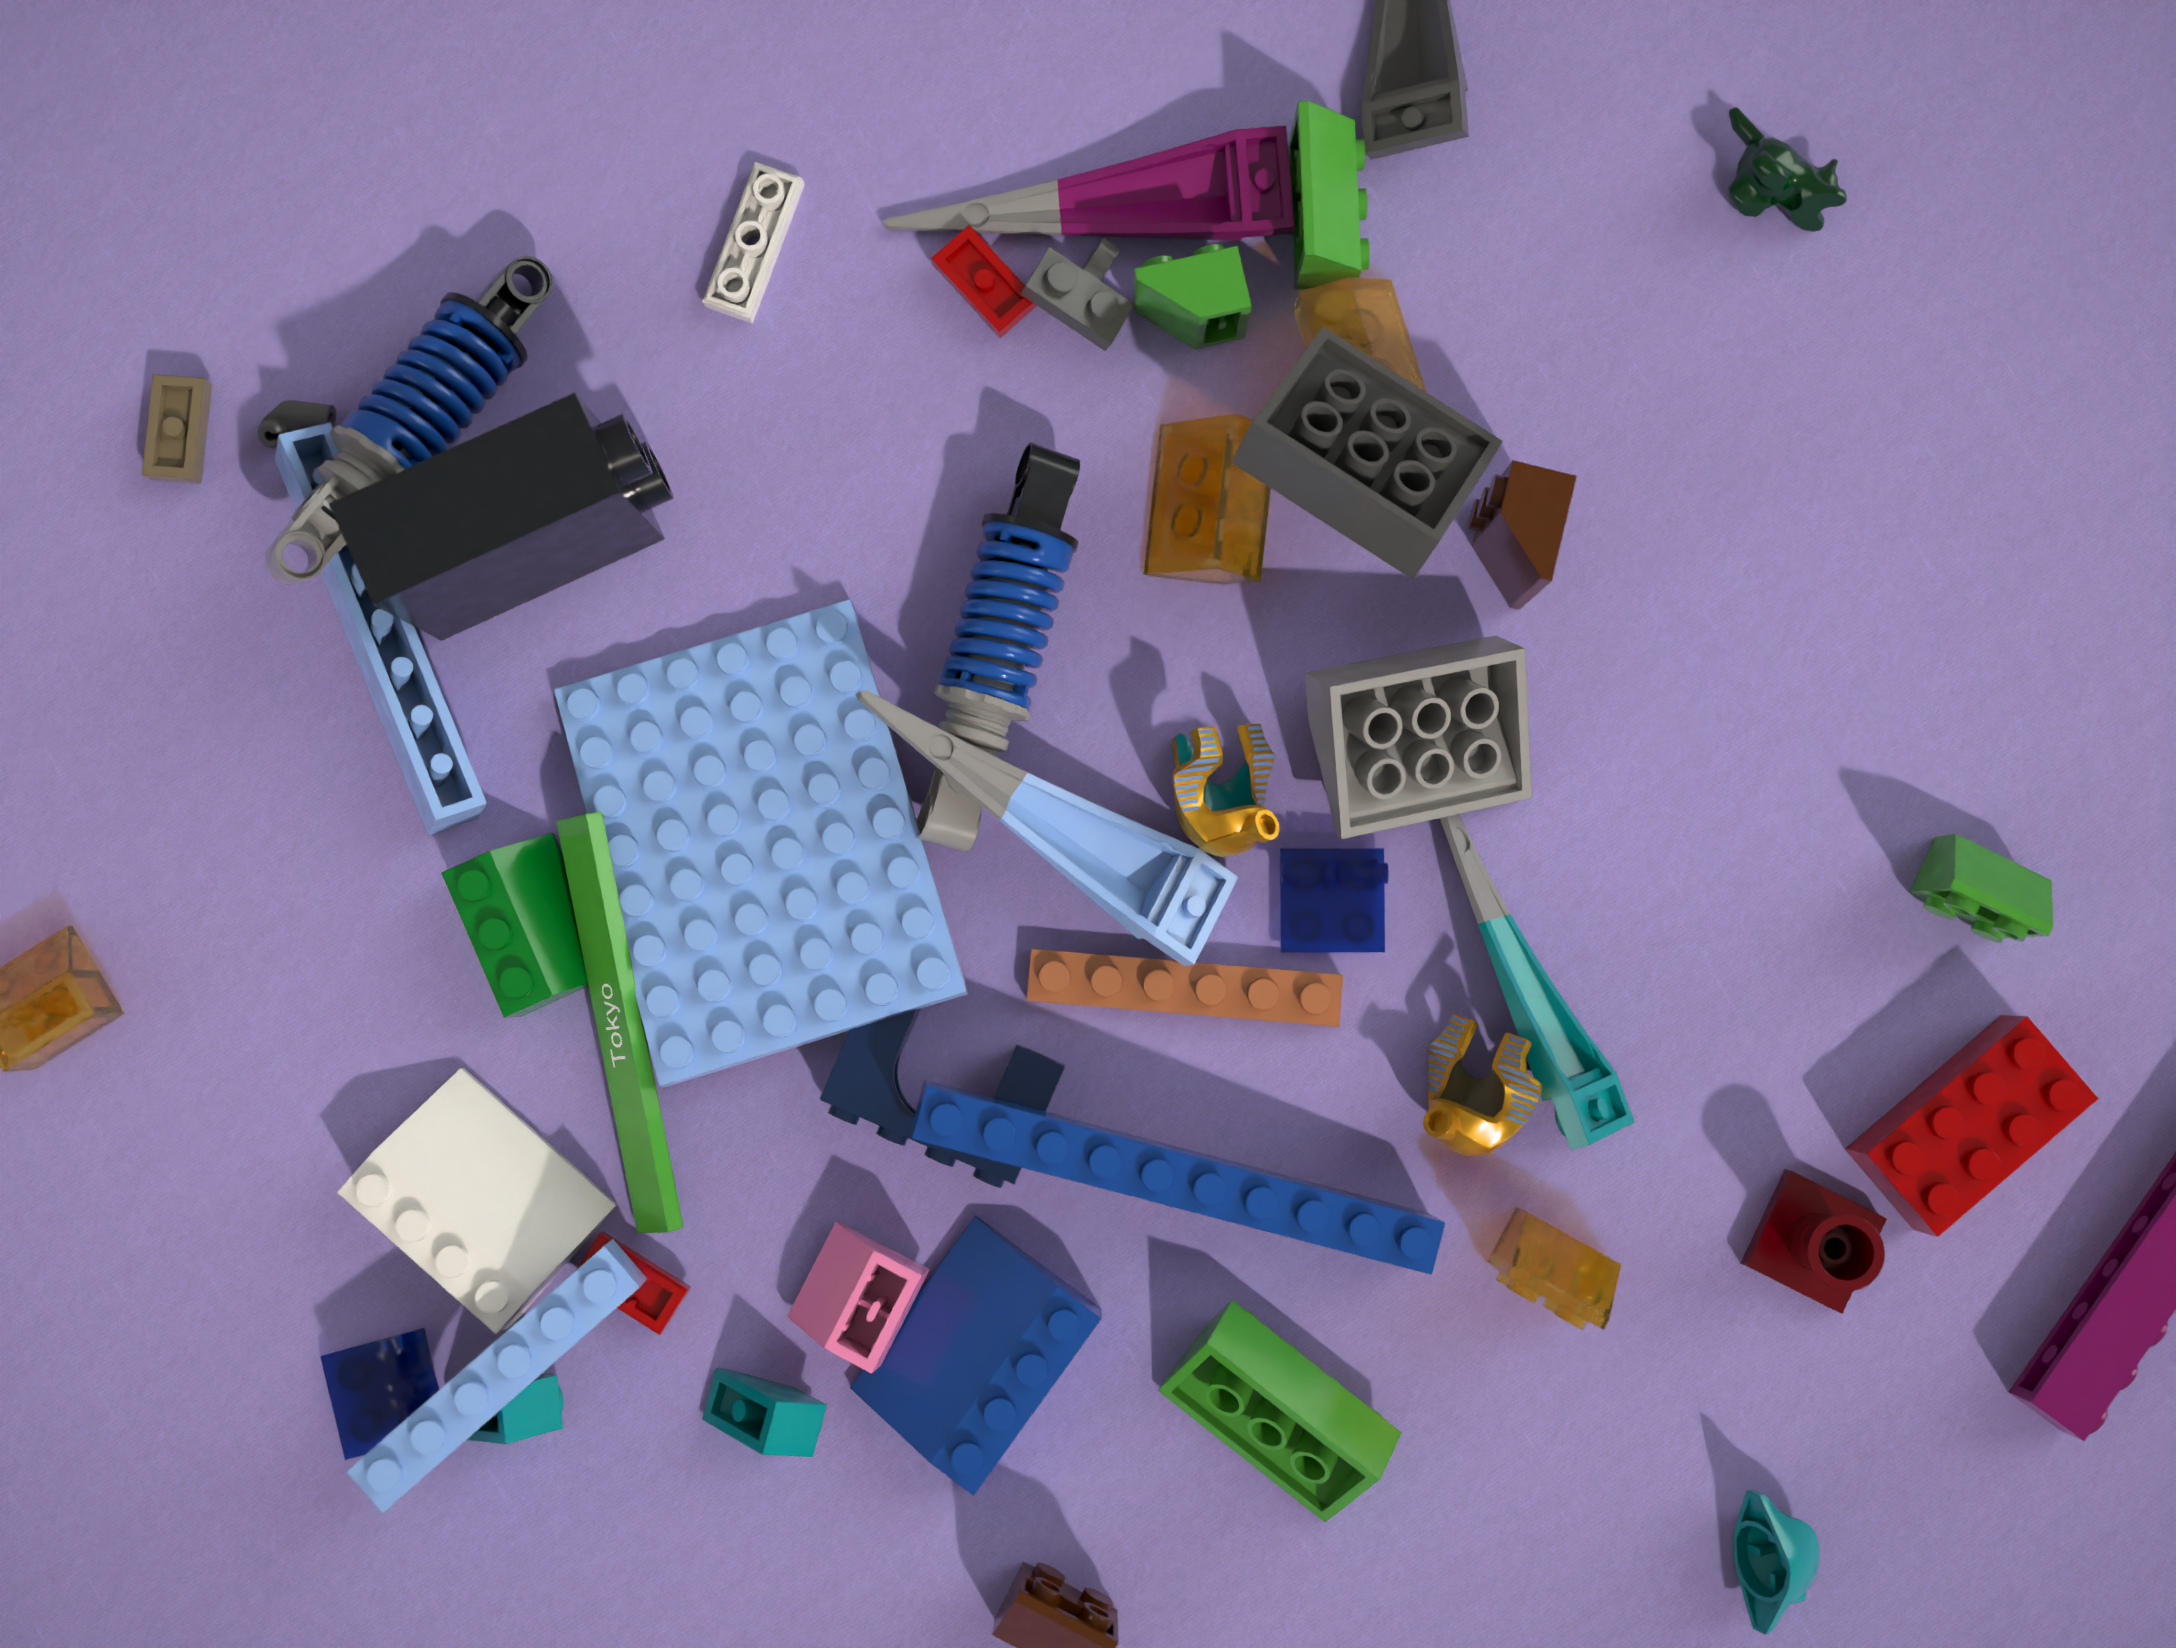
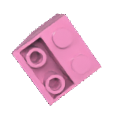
[787,1221,930,1374]

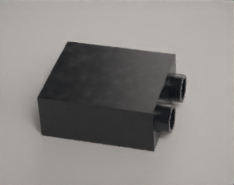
[329,392,674,641]

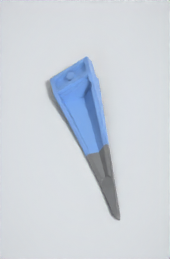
[855,690,1238,967]

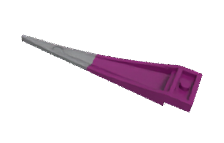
[883,126,1295,241]

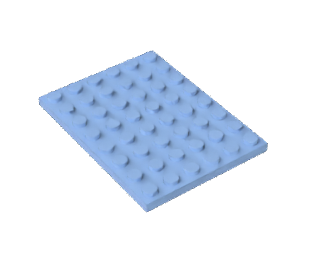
[554,599,968,1088]

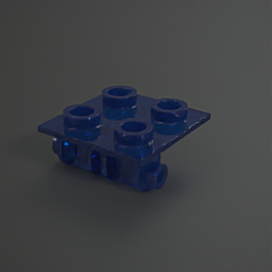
[1280,848,1389,953]
[320,1328,439,1460]

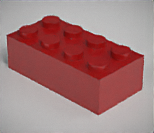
[1845,1015,2099,1237]

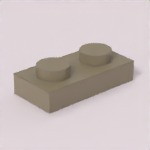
[142,374,212,484]

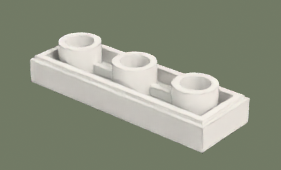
[702,162,805,324]

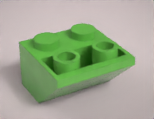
[1133,244,1252,349]
[1909,834,2053,943]

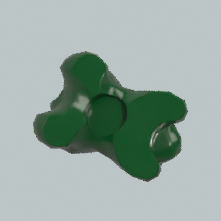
[1729,107,1847,232]

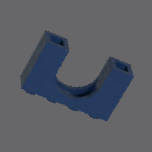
[819,1009,1065,1188]

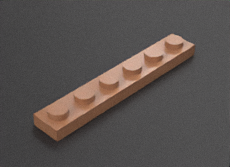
[1027,949,1343,1027]

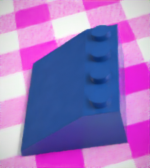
[850,1215,1102,1496]

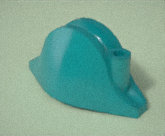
[1733,1490,1820,1635]

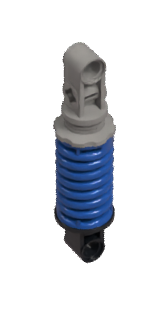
[265,256,552,585]
[916,442,1080,852]

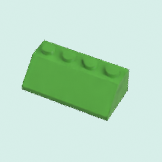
[1158,1300,1402,1522]

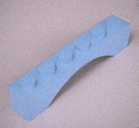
[346,1239,648,1513]

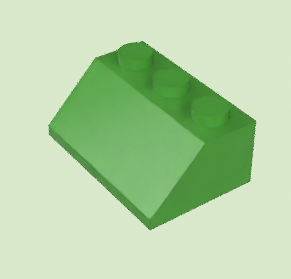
[1289,101,1370,290]

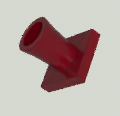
[1741,1169,1887,1314]

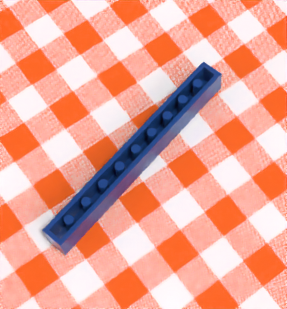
[910,1080,1446,1275]

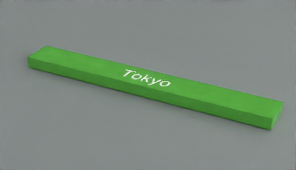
[556,812,683,1233]

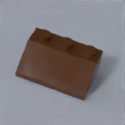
[1468,460,1577,610]

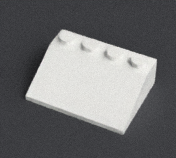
[337,1068,618,1334]

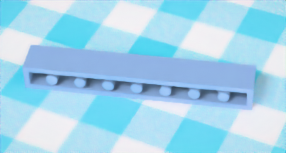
[275,422,487,835]

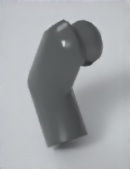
[257,400,336,448]

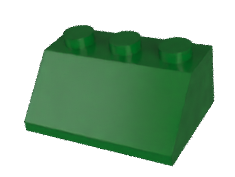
[441,833,589,1018]

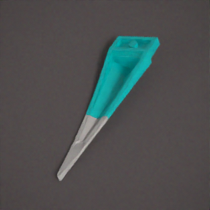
[1440,814,1635,1150]

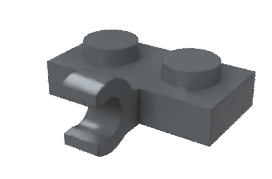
[1020,238,1135,351]

